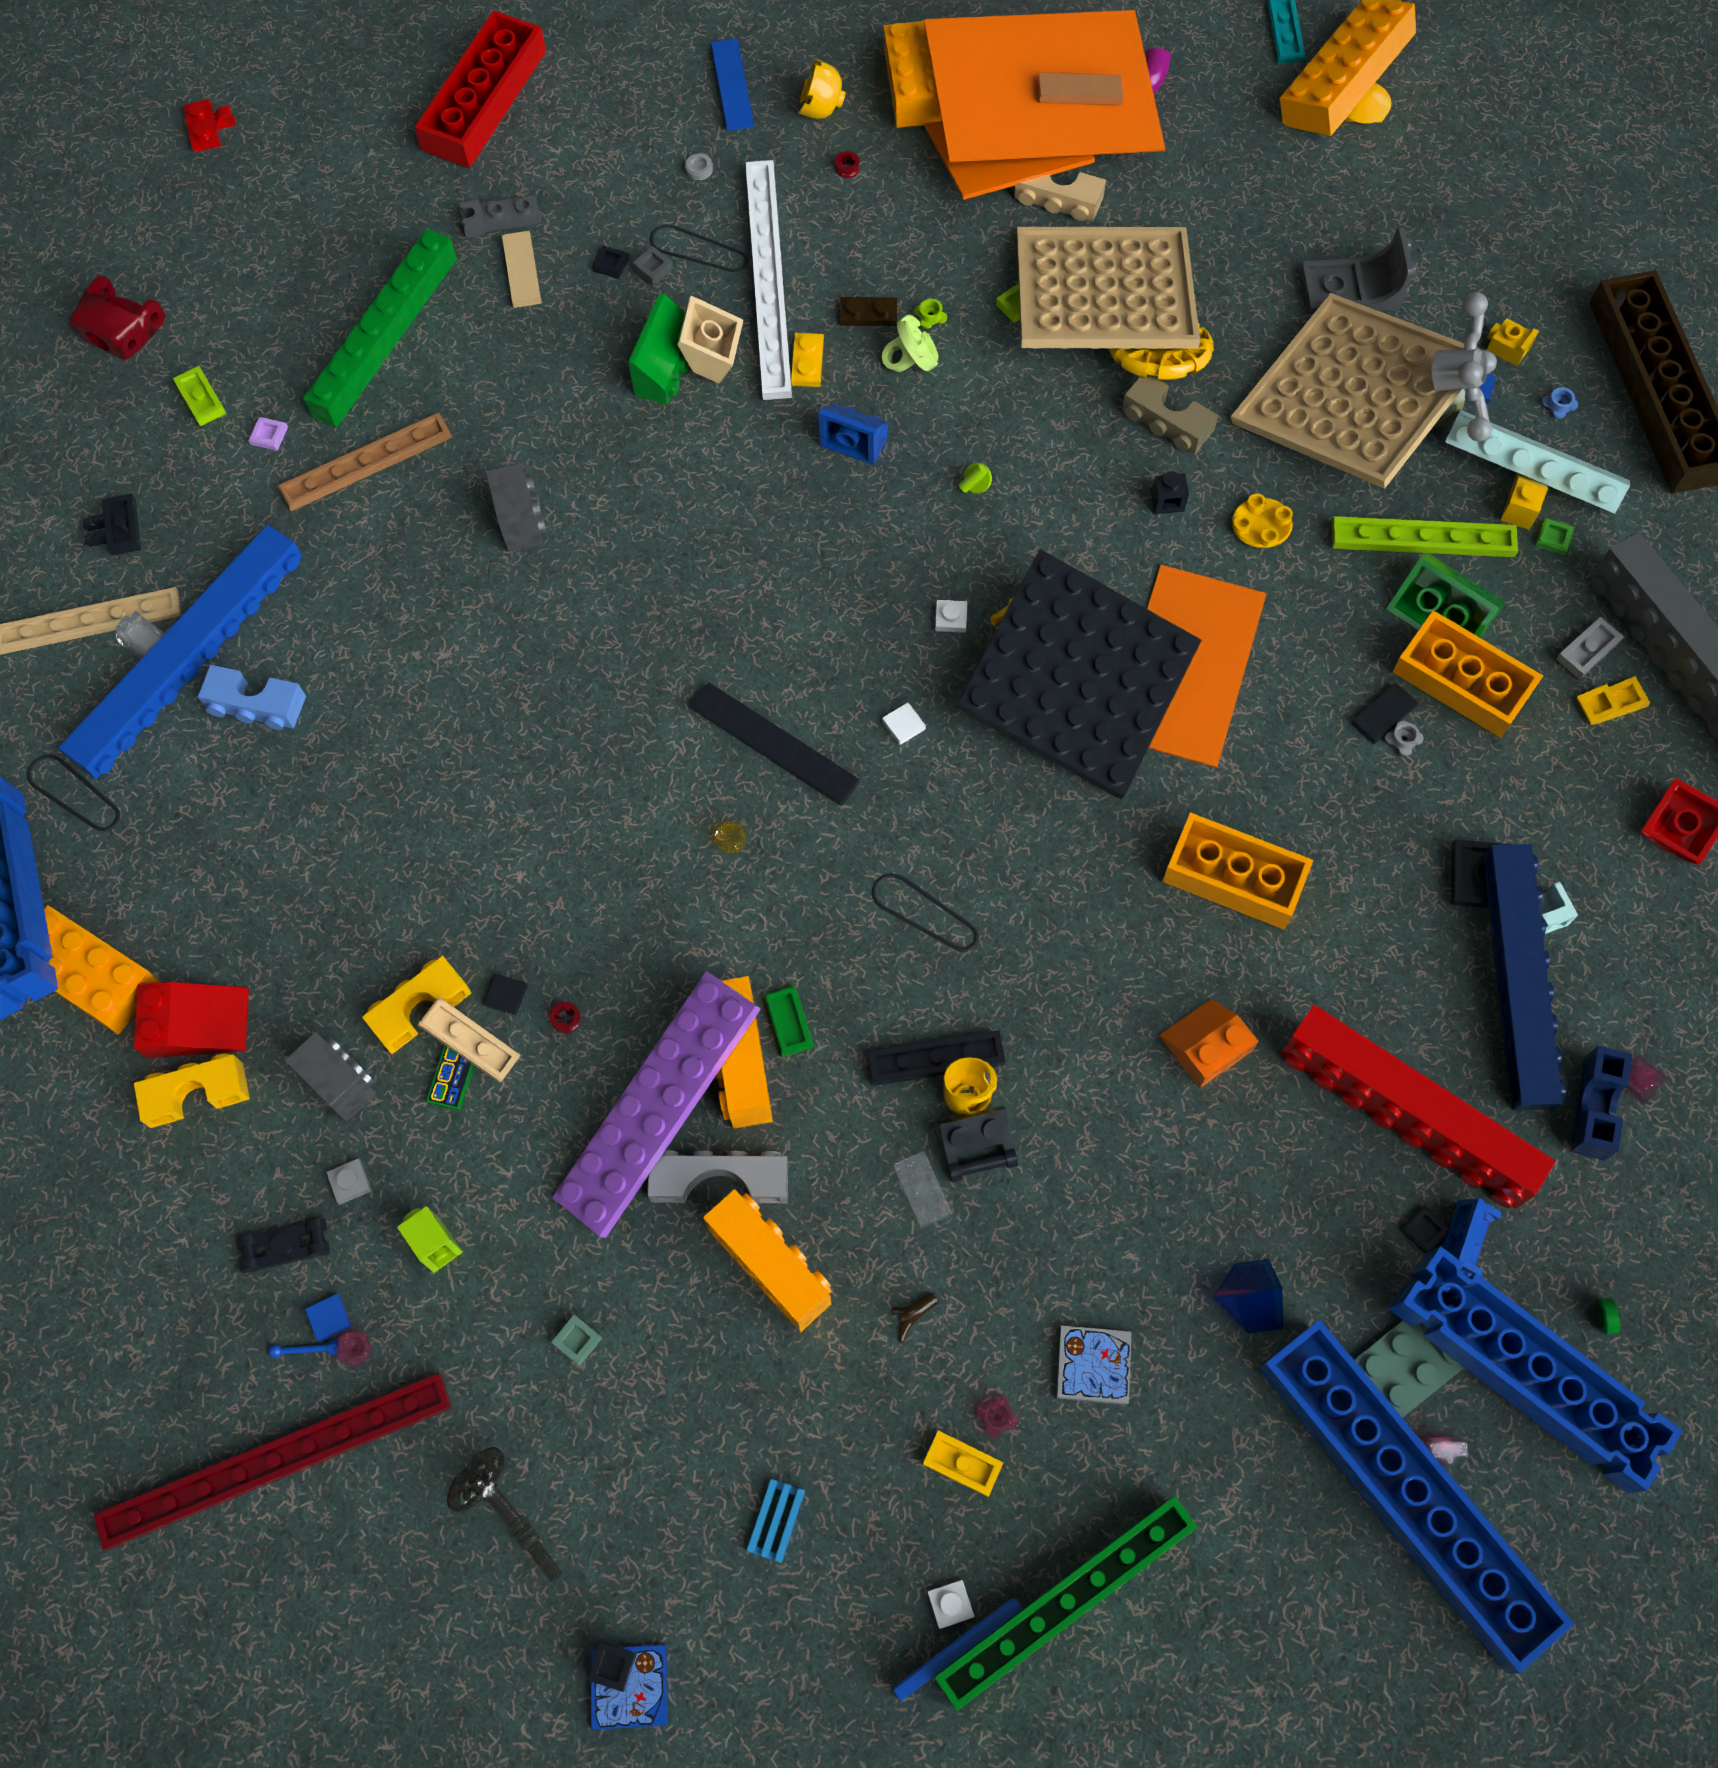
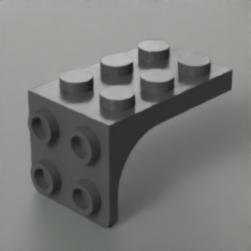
[1300,227,1416,316]

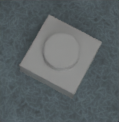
[327,1158,372,1205]

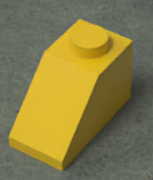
[1501,473,1548,530]

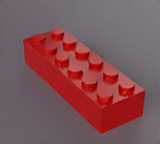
[415,10,546,168]

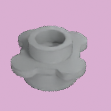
[1385,721,1424,756]

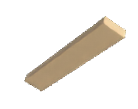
[0,587,181,655]

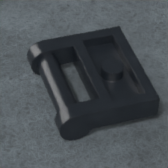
[938,1106,1018,1182]

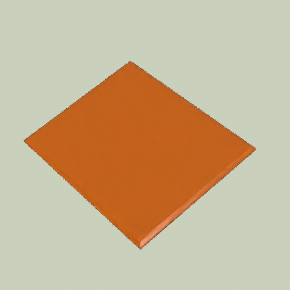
[924,10,1165,162]

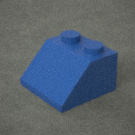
[818,403,888,465]

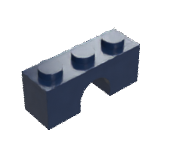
[1570,1046,1633,1161]

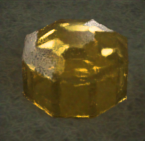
[715,821,747,855]

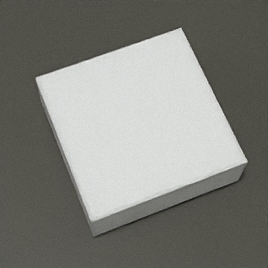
[882,703,926,745]

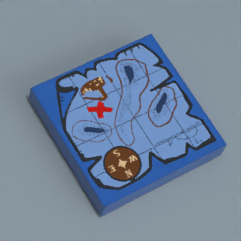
[591,1645,668,1730]

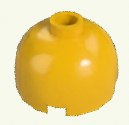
[798,59,846,119]

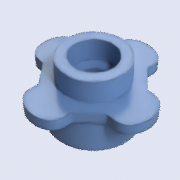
[1542,387,1578,419]

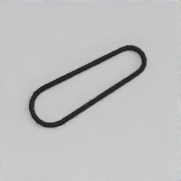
[649,224,748,272]
[27,755,121,831]
[872,874,979,952]

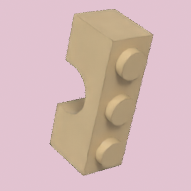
[1014,172,1106,222]

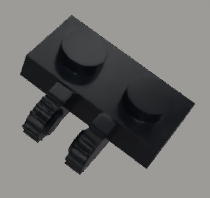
[83,494,141,556]

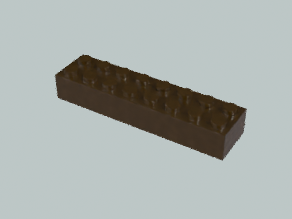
[1589,270,1718,494]

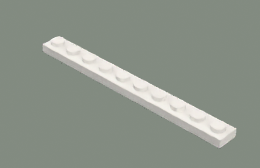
[746,160,792,400]

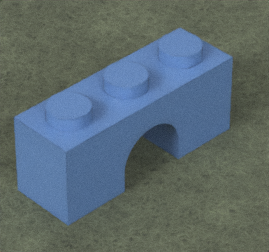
[198,665,306,730]

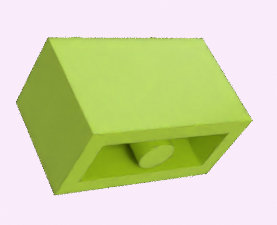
[397,1206,463,1273]

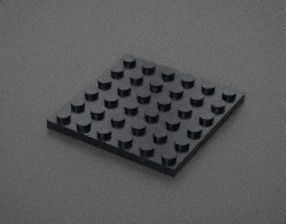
[956,549,1202,799]

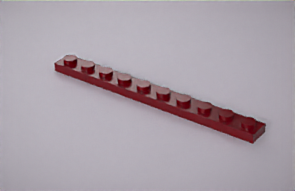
[94,1373,453,1550]

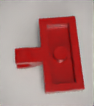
[183,99,237,152]

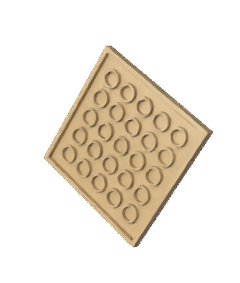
[1017,227,1200,349]
[1231,293,1464,489]

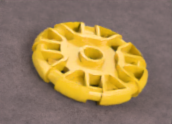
[1109,323,1214,380]

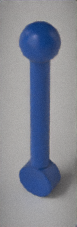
[268,1340,342,1358]

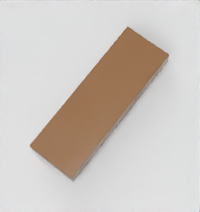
[1037,73,1123,105]

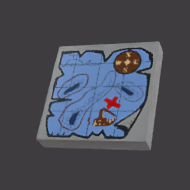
[1056,1325,1132,1405]

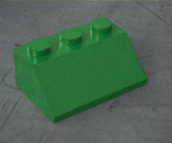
[628,293,689,405]
[1386,553,1506,638]

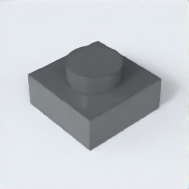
[632,246,673,286]

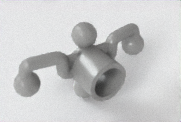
[1432,292,1497,442]

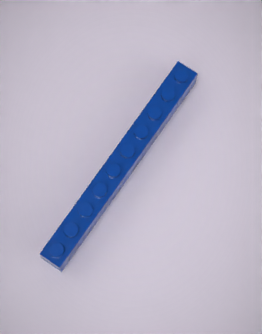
[58,525,302,779]

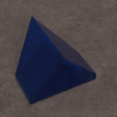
[1213,1259,1283,1334]

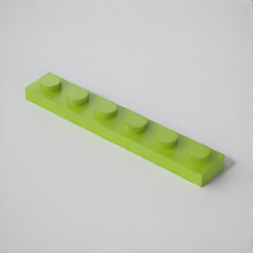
[1332,516,1518,558]

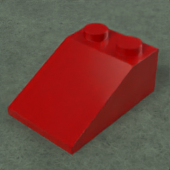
[134,982,249,1058]

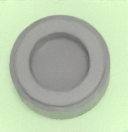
[685,154,713,180]

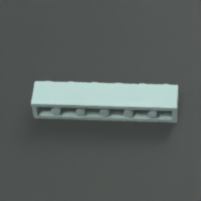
[1445,410,1630,514]

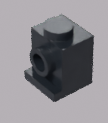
[1150,471,1189,515]

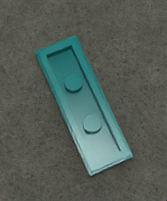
[1266,0,1306,64]

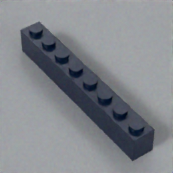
[1483,844,1566,1110]

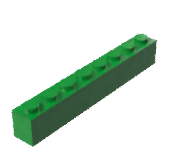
[303,228,457,428]
[934,1496,1198,1711]

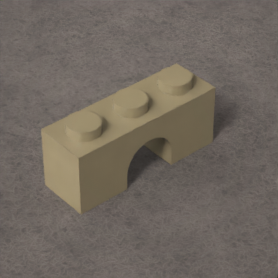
[1122,375,1218,454]

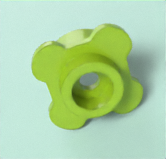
[914,299,947,329]

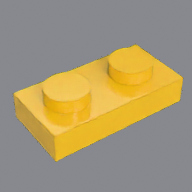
[791,333,824,387]
[923,1431,1004,1497]

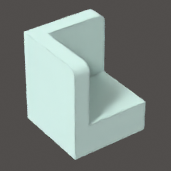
[1539,882,1578,934]

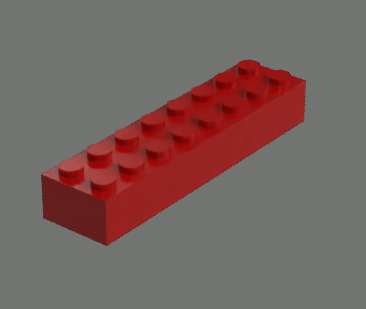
[1280,1004,1556,1209]

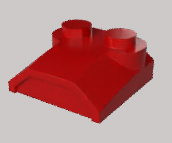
[1640,778,1718,866]

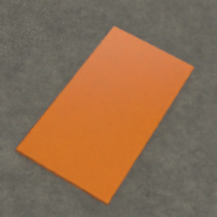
[1147,565,1267,768]

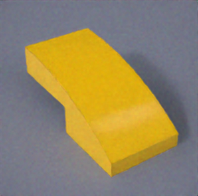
[1576,676,1650,725]

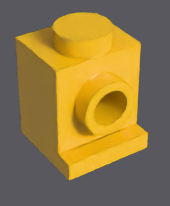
[1487,318,1539,366]

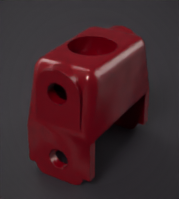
[70,275,166,360]

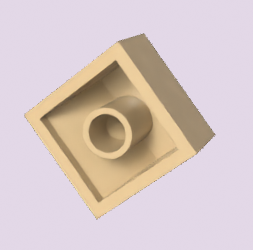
[677,296,743,383]

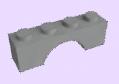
[648,1150,788,1204]

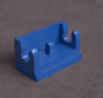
[1443,1198,1502,1277]

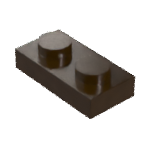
[840,297,897,326]

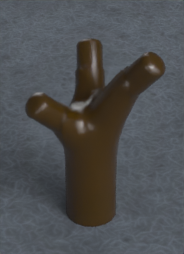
[892,1292,939,1342]

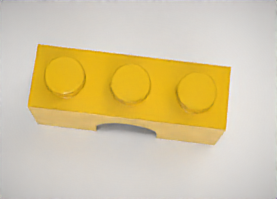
[362,956,471,1054]
[134,1053,250,1128]

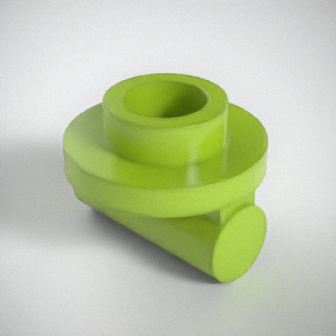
[959,463,992,493]

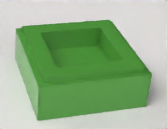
[1535,518,1575,555]

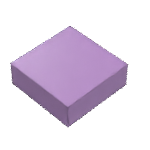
[248,417,288,451]

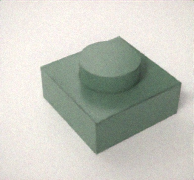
[551,1315,602,1366]

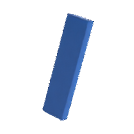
[711,38,754,131]
[893,1598,1023,1702]

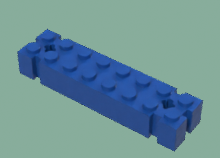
[0,776,58,1020]
[1388,1246,1683,1493]

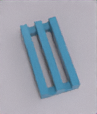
[747,1479,805,1563]

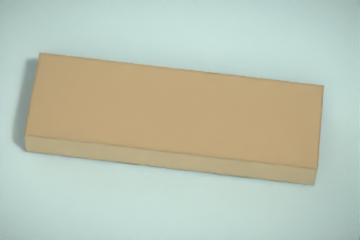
[502,231,542,308]
[418,997,520,1083]

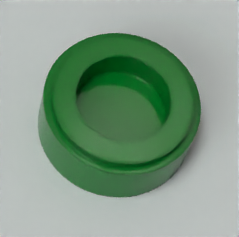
[1595,1297,1620,1335]

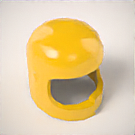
[943,1057,997,1116]

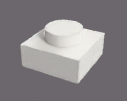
[935,600,967,632]
[928,1580,974,1629]

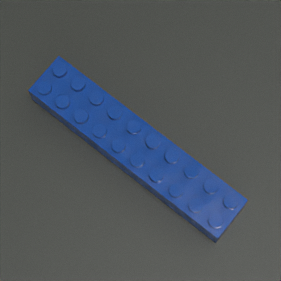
[1258,1319,1575,1674]

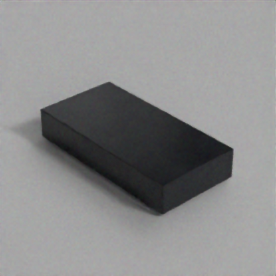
[1351,683,1419,745]

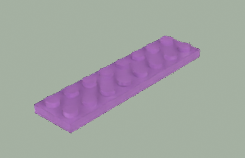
[552,971,761,1238]

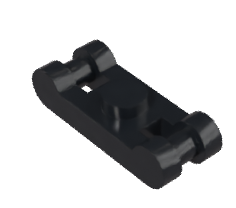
[236,1218,330,1273]

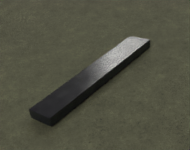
[690,682,860,806]

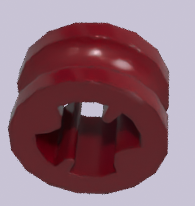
[835,151,860,178]
[550,1002,581,1034]

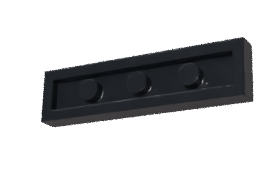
[868,1030,1006,1086]

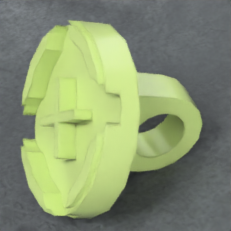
[882,315,938,372]

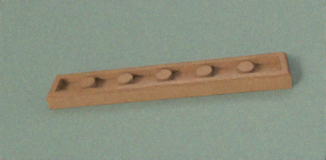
[278,412,452,511]

